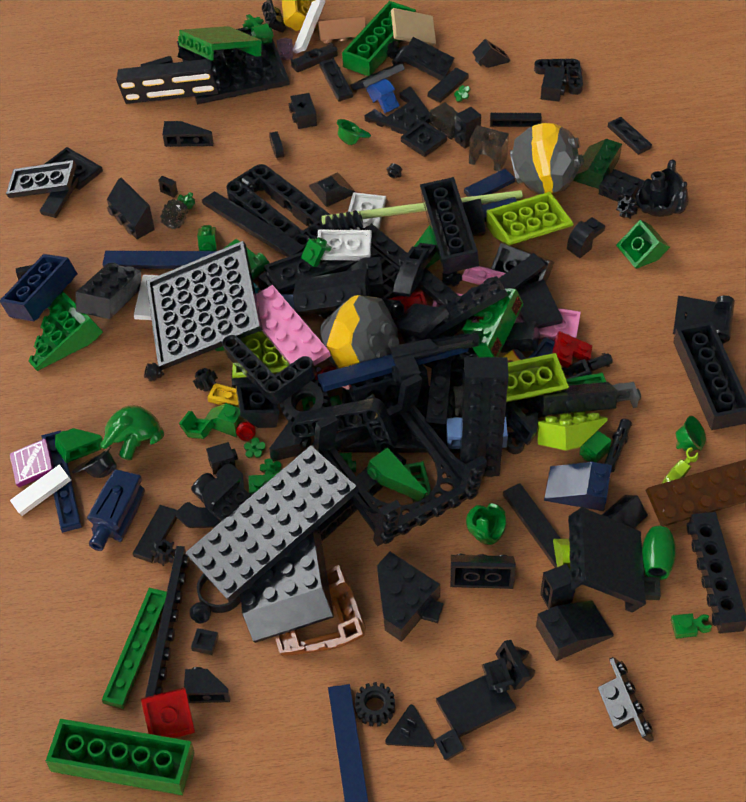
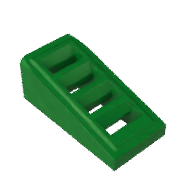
[404,461,431,503]

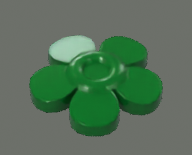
[454,85,471,102]
[244,438,266,458]
[260,458,282,475]

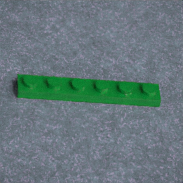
[102,588,167,709]

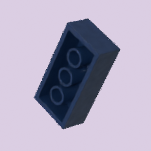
[0,254,78,322]

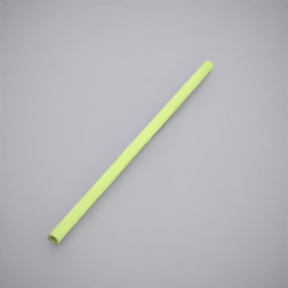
[321,190,523,224]

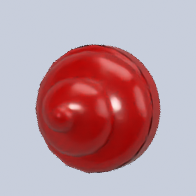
[236,421,256,441]

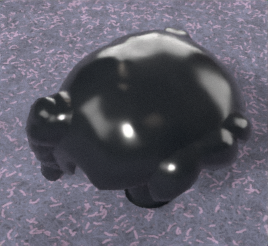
[635,159,688,217]

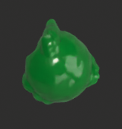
[100,405,164,460]

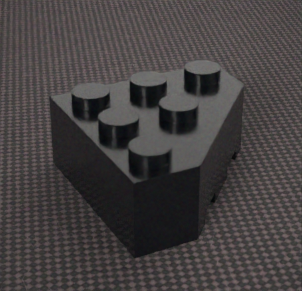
[377,551,440,642]

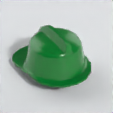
[337,119,371,145]
[675,416,706,451]

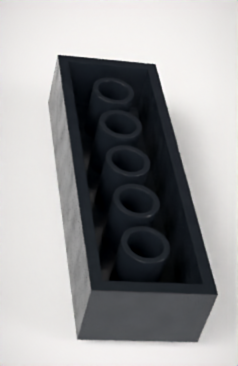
[420,177,479,274]
[673,322,746,431]

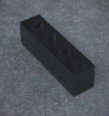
[535,382,618,415]

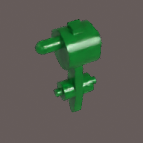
[242,14,274,45]

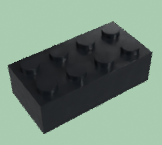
[76,263,141,319]

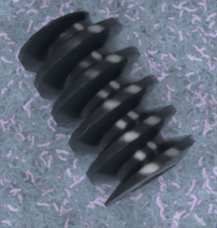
[325,210,364,230]

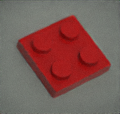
[141,688,195,738]

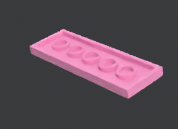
[256,285,331,366]

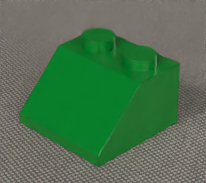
[616,220,670,269]

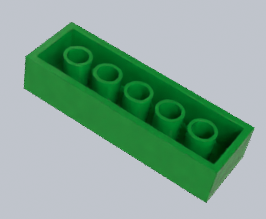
[342,0,416,76]
[45,719,195,796]

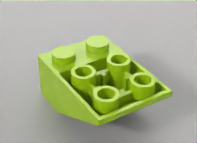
[537,412,608,450]

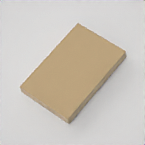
[391,8,436,46]

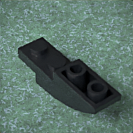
[393,243,437,297]

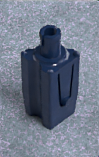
[87,469,145,551]

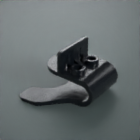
[176,464,252,528]

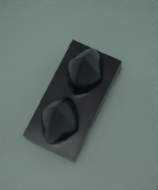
[495,640,535,690]

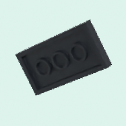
[6,160,76,198]

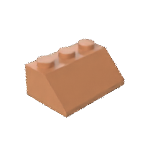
[317,16,366,43]

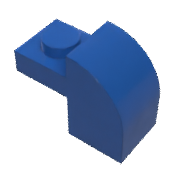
[366,79,400,114]

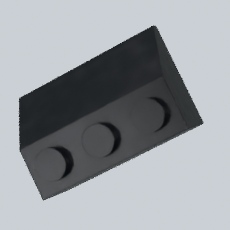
[107,177,155,240]
[491,243,554,284]
[450,554,516,589]

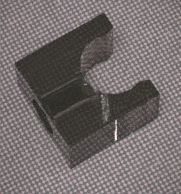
[469,125,509,172]

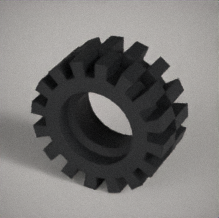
[355,682,395,727]

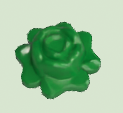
[177,192,195,211]

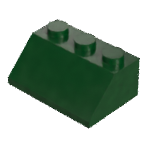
[573,139,622,189]

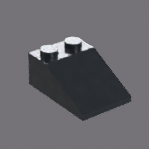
[536,601,614,661]

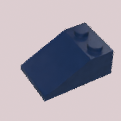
[544,462,612,511]

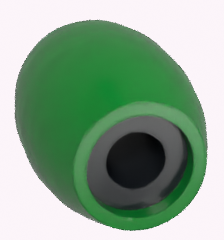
[642,526,676,580]

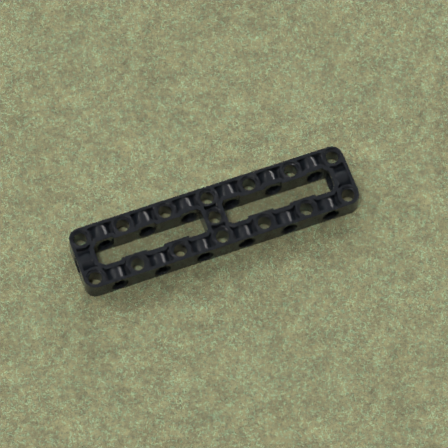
[226,164,400,299]

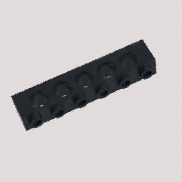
[687,512,746,634]

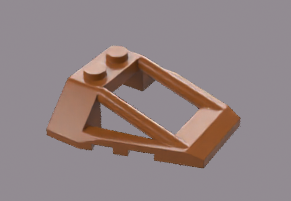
[275,565,366,656]

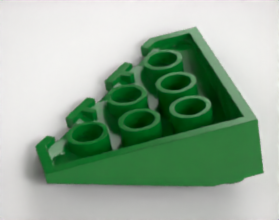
[28,291,103,371]

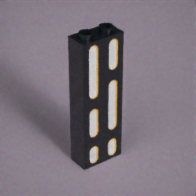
[116,59,221,104]

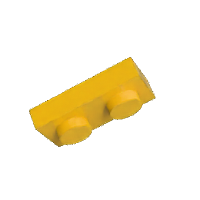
[207,383,239,408]

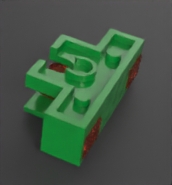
[462,289,523,357]

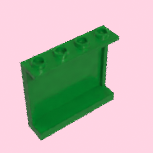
[178,26,262,60]

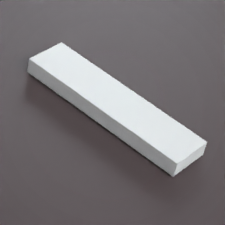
[292,0,325,54]

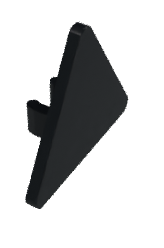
[385,704,435,747]

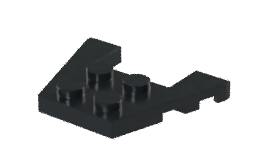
[364,86,433,135]

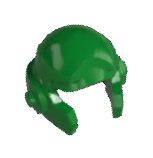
[466,503,506,545]

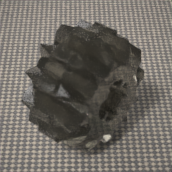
[160,199,188,229]

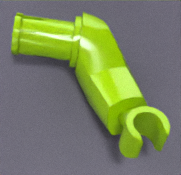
[662,447,699,483]

